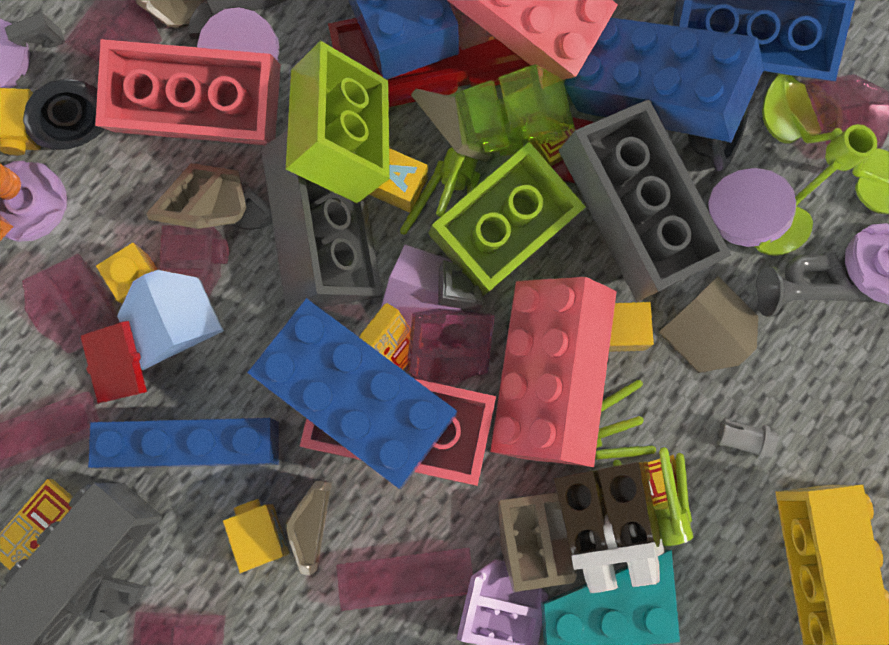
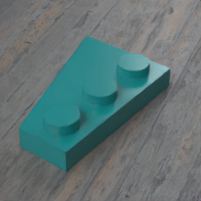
[541,549,680,645]

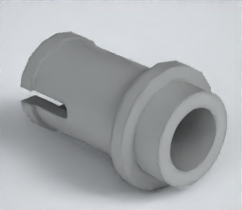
[717,418,778,460]

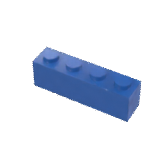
[88,418,279,469]

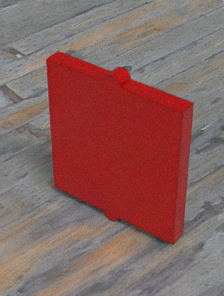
[80,321,147,404]

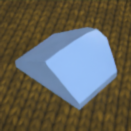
[117,270,224,370]

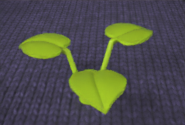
[754,74,889,256]

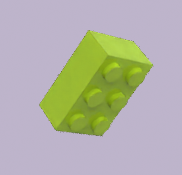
[286,40,390,203]
[428,142,586,296]

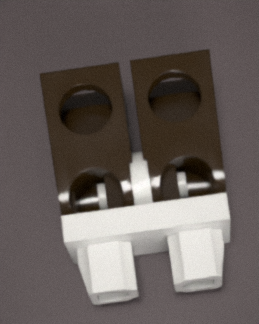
[554,462,664,593]

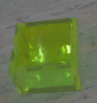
[455,64,574,156]

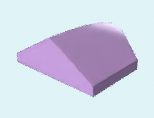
[381,245,462,340]
[456,559,549,645]

